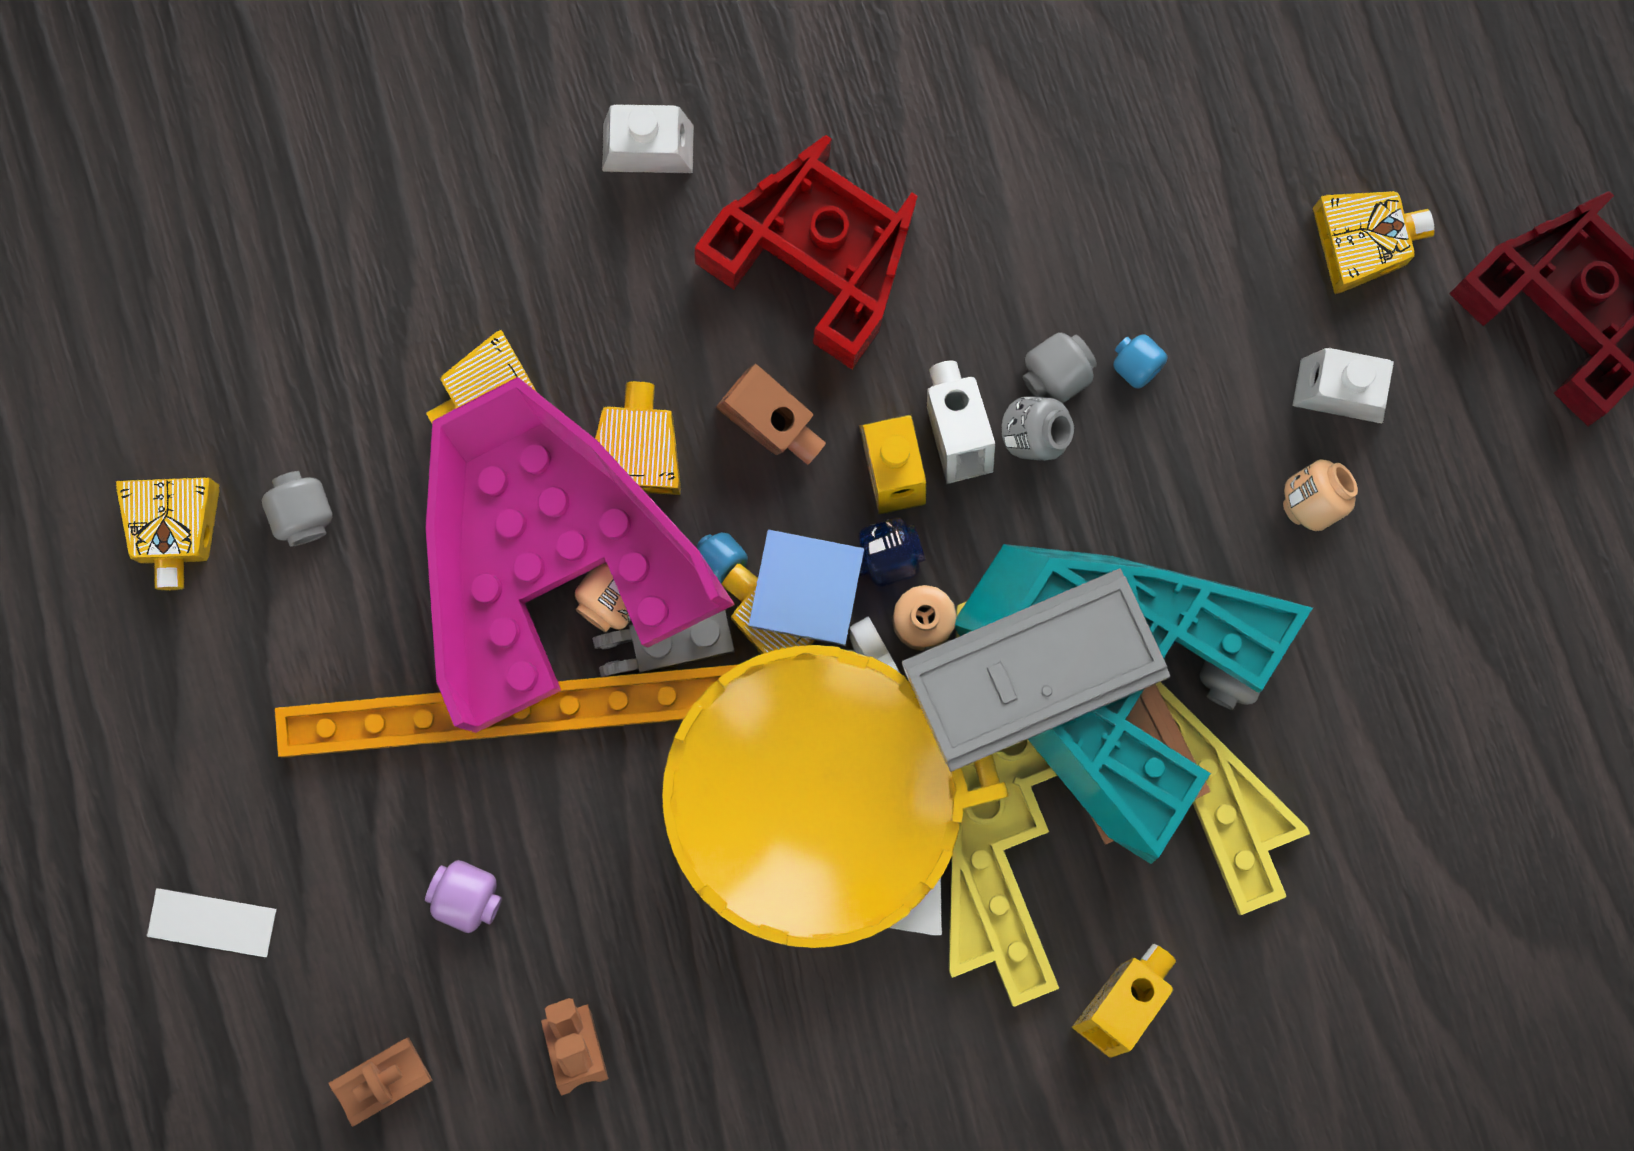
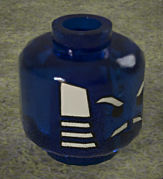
[858,517,926,587]

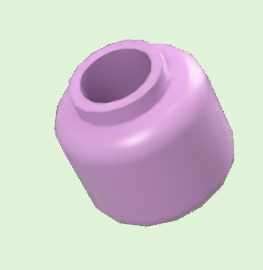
[425,860,502,933]

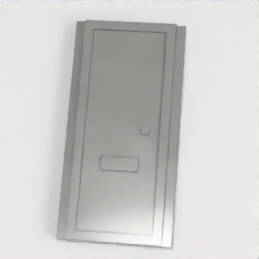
[902,568,1170,772]

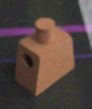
[715,363,826,465]

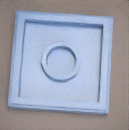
[749,530,864,646]

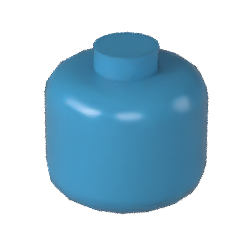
[1113,334,1168,389]
[697,532,748,584]

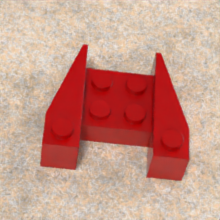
[695,135,918,369]

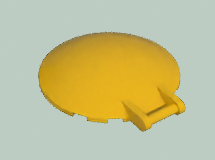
[662,645,1009,948]

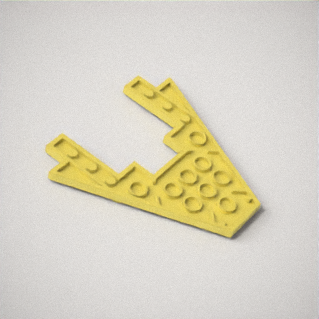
[949,602,1310,1007]

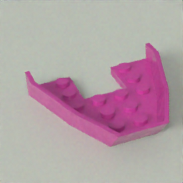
[426,377,735,733]

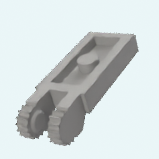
[592,610,735,677]

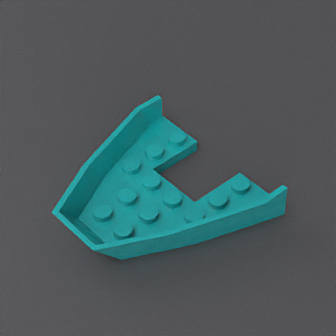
[955,544,1313,864]

